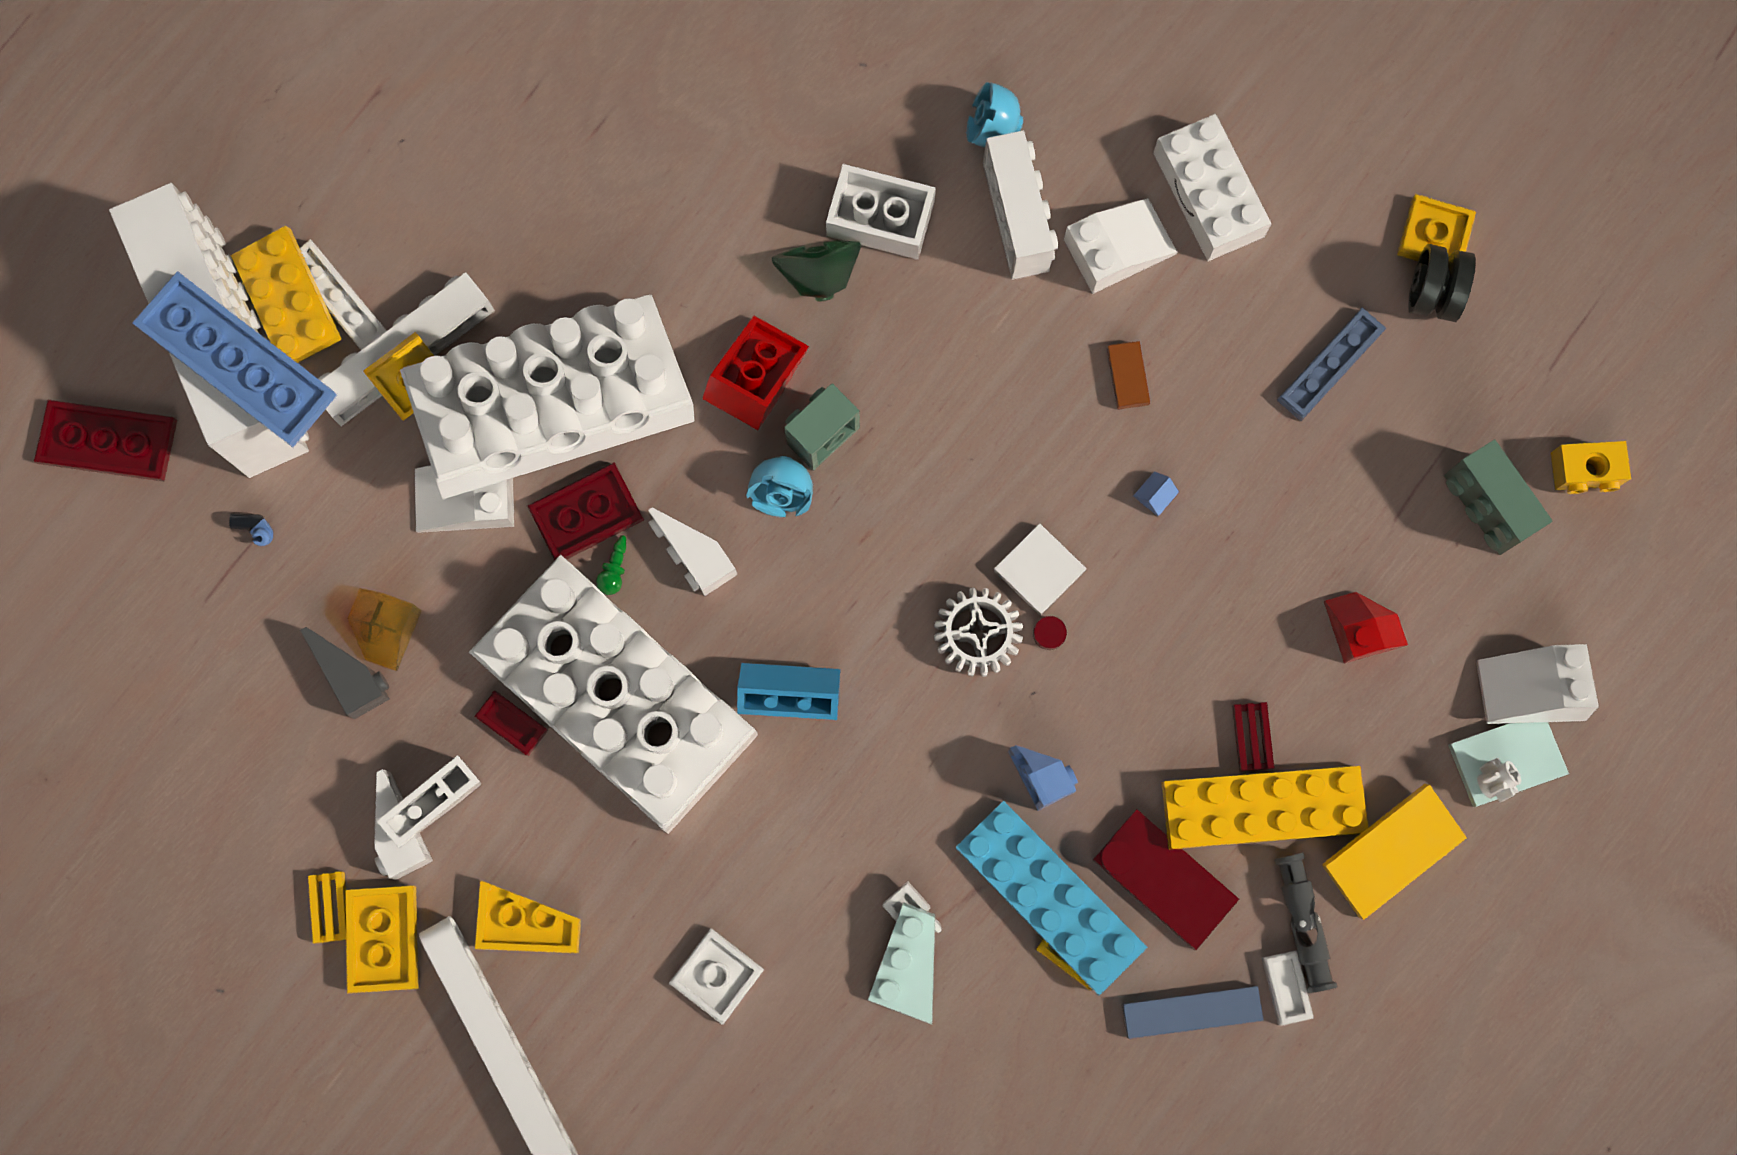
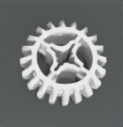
[934,588,1023,677]

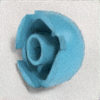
[966,82,1023,147]
[746,456,813,517]

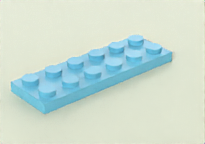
[956,801,1148,996]

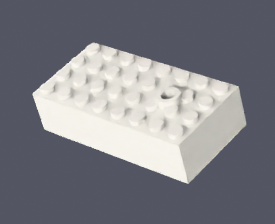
[109,183,309,478]

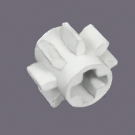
[1477,757,1521,802]

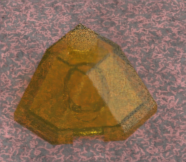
[347,588,422,671]

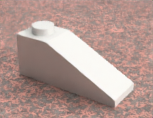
[377,756,481,848]
[375,769,433,880]

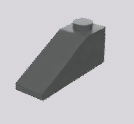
[300,627,390,719]

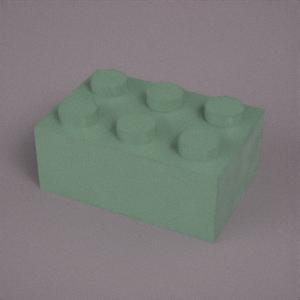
[1444,439,1553,555]

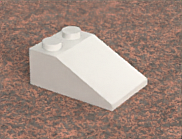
[1064,198,1177,294]
[415,465,514,533]
[1476,644,1599,724]

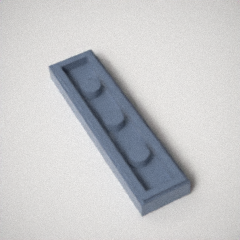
[1277,308,1386,421]
[1122,986,1264,1039]

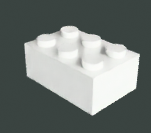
[826,164,935,260]

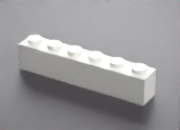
[318,272,495,426]

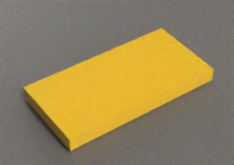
[1322,783,1467,920]

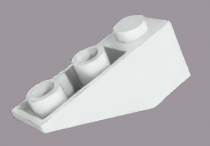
[648,507,737,596]

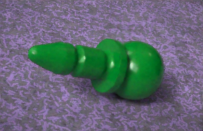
[596,535,626,595]

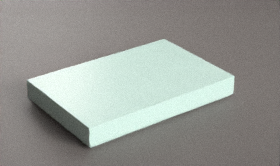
[1448,722,1569,808]

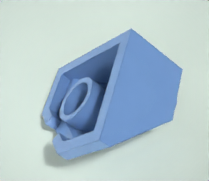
[1008,745,1078,811]

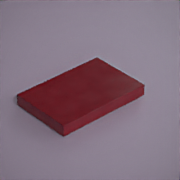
[527,462,644,560]

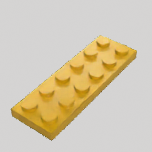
[1161,766,1368,849]

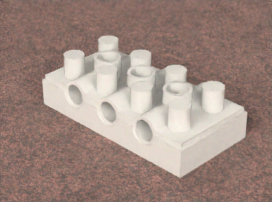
[400,295,694,499]
[469,555,758,834]

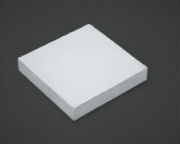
[994,524,1087,616]
[669,928,765,1025]

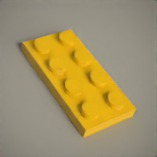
[231,226,342,363]

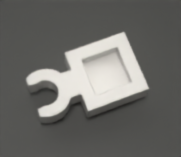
[882,881,942,933]

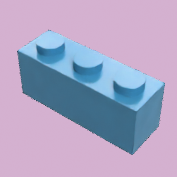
[737,663,841,720]

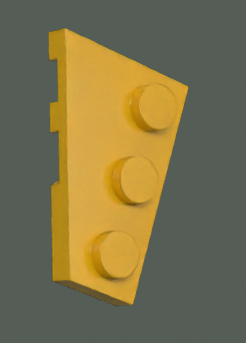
[475,880,581,953]

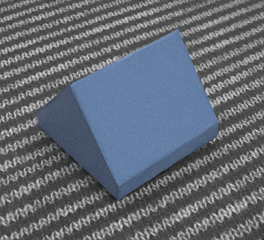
[1133,471,1179,516]

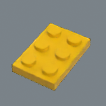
[346,886,419,993]

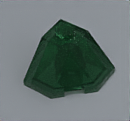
[771,240,861,301]

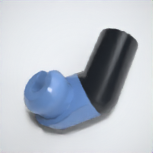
[229,513,274,546]

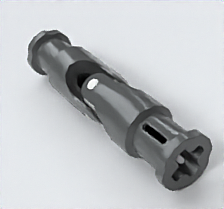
[1274,853,1338,993]

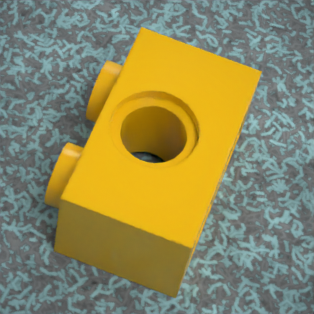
[1551,441,1631,494]

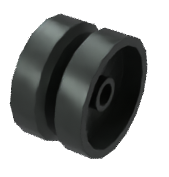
[1408,244,1476,322]

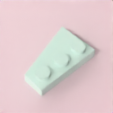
[868,903,935,1024]

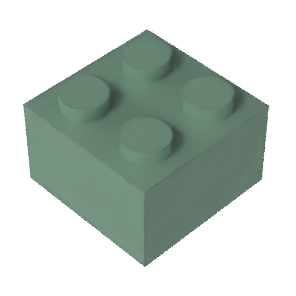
[784,383,860,471]

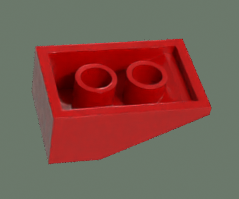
[702,315,809,430]

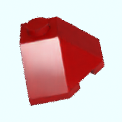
[1324,592,1408,664]

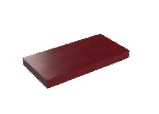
[34,400,178,482]
[1092,809,1240,950]

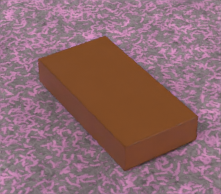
[1107,341,1150,410]

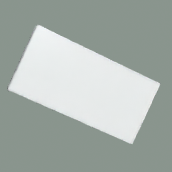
[1262,951,1314,1026]

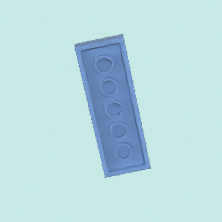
[133,271,337,448]

